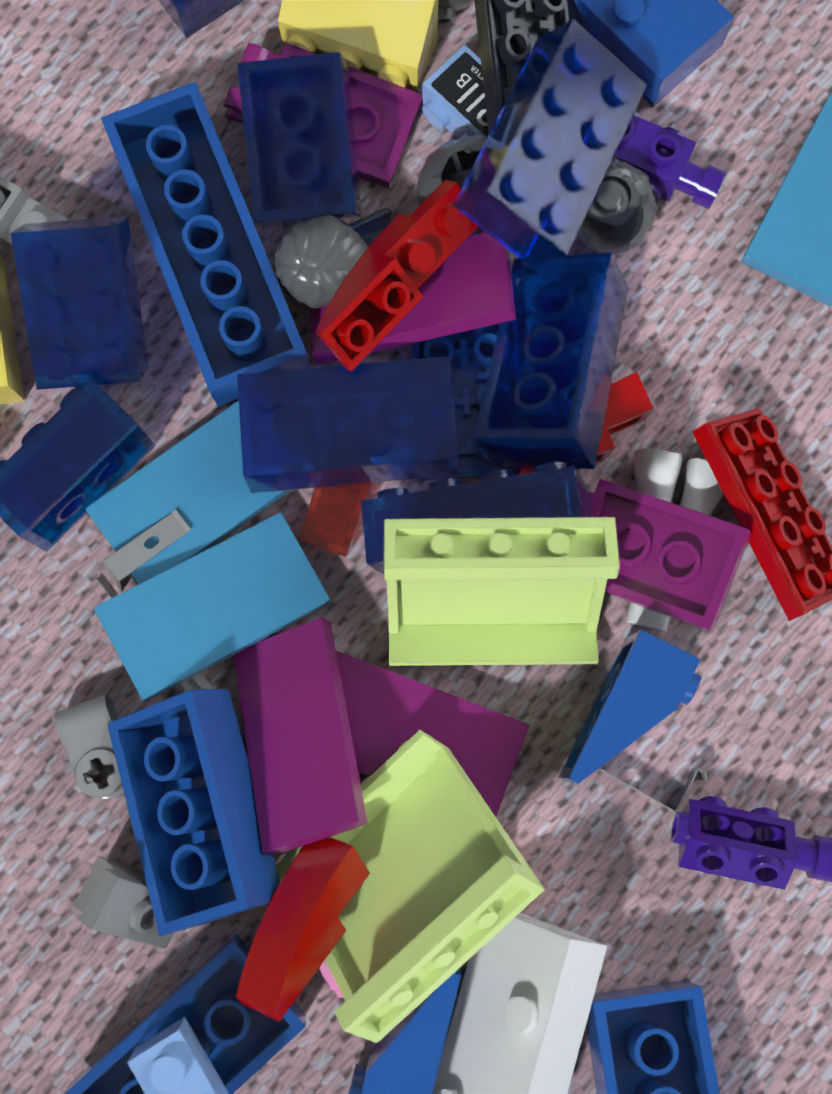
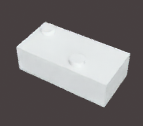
[432,913,607,1094]

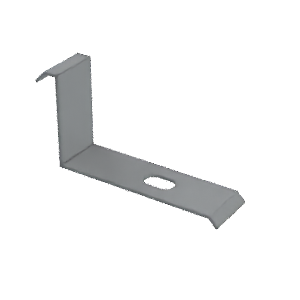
[96,509,191,598]
[596,768,708,813]

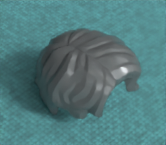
[563,156,657,255]
[274,214,368,309]

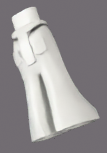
[626,448,724,632]

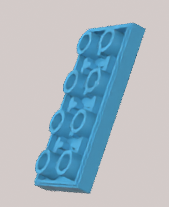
[741,91,832,307]
[85,390,314,584]
[93,512,331,703]

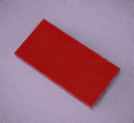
[692,408,832,621]

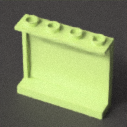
[384,517,620,666]
[276,730,545,1043]

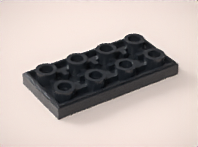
[474,0,585,182]

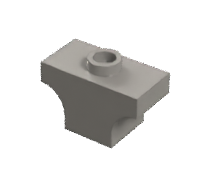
[74,856,174,949]

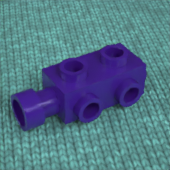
[581,103,727,210]
[671,796,832,890]

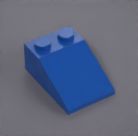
[558,630,702,784]
[348,968,461,1094]

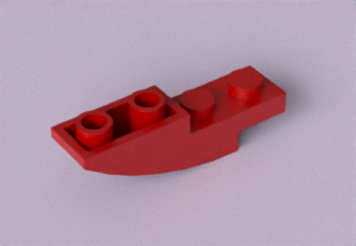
[315,180,483,372]

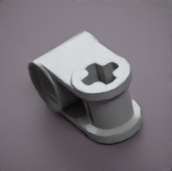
[54,694,124,799]

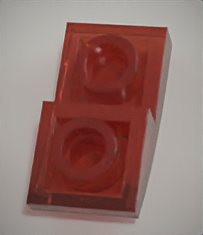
[298,438,384,557]

